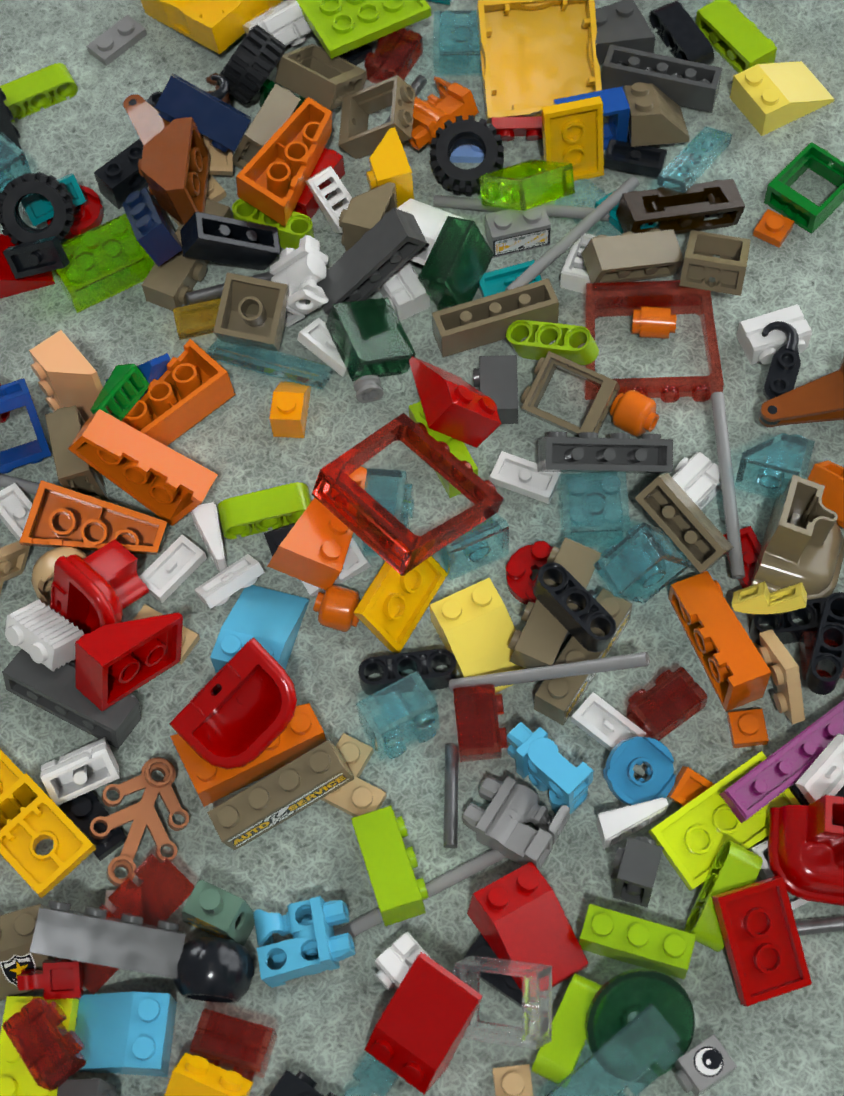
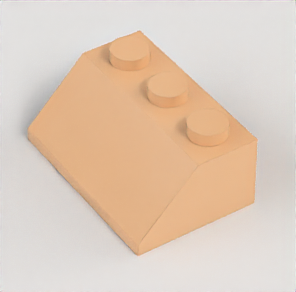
[29,330,112,421]

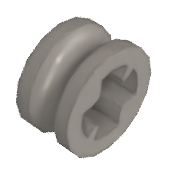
[353,375,384,403]

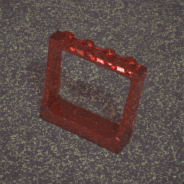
[585,280,724,403]
[312,413,504,576]

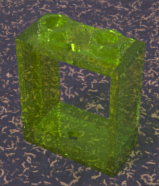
[479,160,575,211]

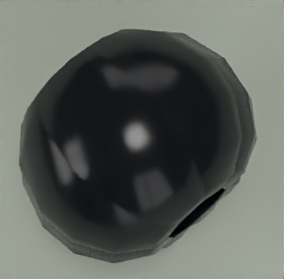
[173,937,254,1003]

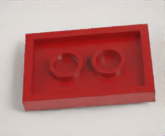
[712,876,812,1007]

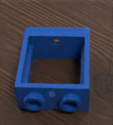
[554,86,630,150]
[0,378,52,474]

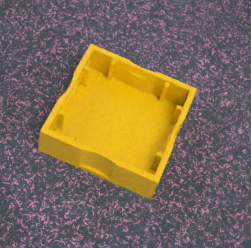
[141,0,283,54]
[476,0,602,123]

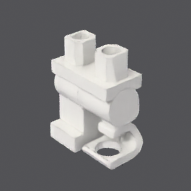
[270,235,329,327]

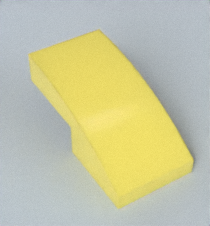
[732,581,807,614]

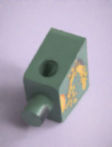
[182,879,255,946]

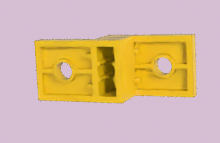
[0,749,96,899]

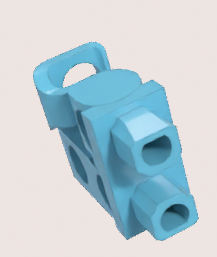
[507,722,593,814]
[253,896,356,988]

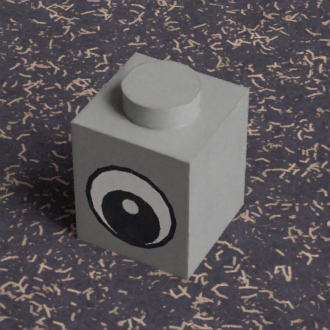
[674,1034,737,1096]

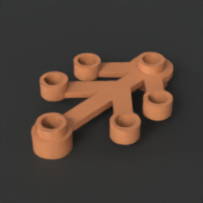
[89,757,189,887]

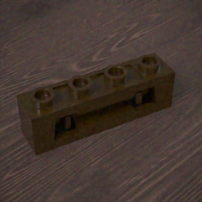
[616,179,745,234]

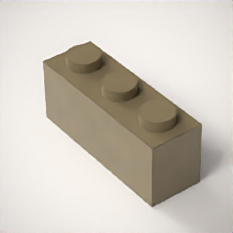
[581,229,684,286]
[635,473,733,573]

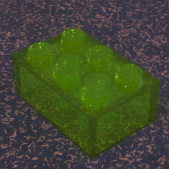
[53,213,154,313]

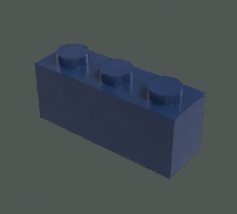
[155,73,251,152]
[122,187,182,267]

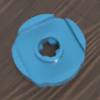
[603,737,676,805]

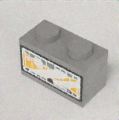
[485,201,551,258]

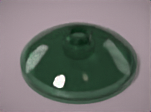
[585,968,695,1081]

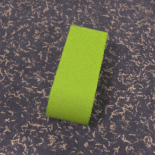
[0,63,78,122]
[232,198,314,249]
[506,320,599,365]
[217,482,311,540]
[684,840,762,952]
[531,973,609,1088]

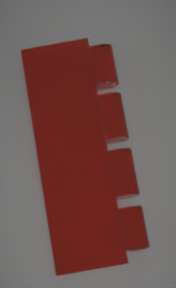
[82,853,195,994]

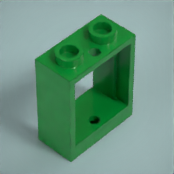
[764,142,844,234]

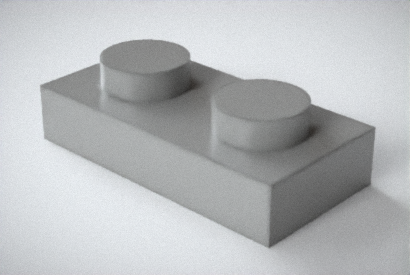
[86,15,147,66]

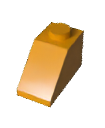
[269,381,312,438]

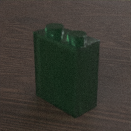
[418,216,494,310]
[325,297,416,381]

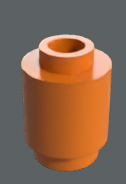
[632,306,676,339]

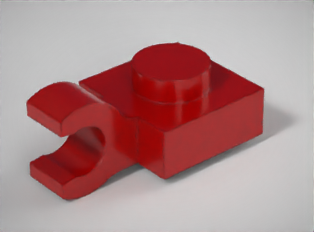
[17,959,84,1000]

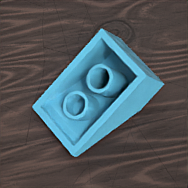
[210,585,309,673]
[69,991,177,1077]

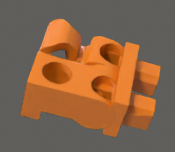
[408,77,479,151]

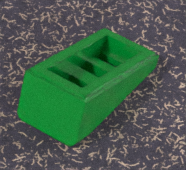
[90,363,149,421]

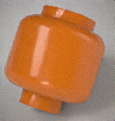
[610,390,659,437]
[313,584,360,632]

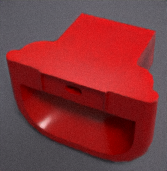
[50,539,149,634]
[169,637,297,769]
[768,795,844,906]

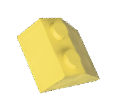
[730,61,834,136]
[430,577,525,703]

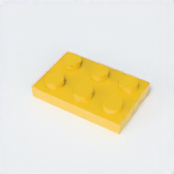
[541,96,604,187]
[353,533,448,653]

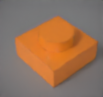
[753,209,795,248]
[727,708,769,748]
[667,766,714,807]

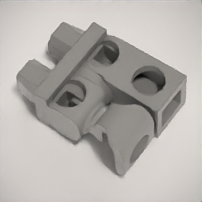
[462,776,570,871]

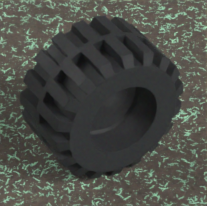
[217,25,286,105]
[430,115,504,197]
[0,172,75,245]

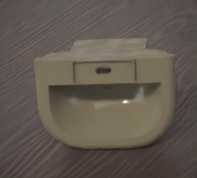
[750,475,844,600]

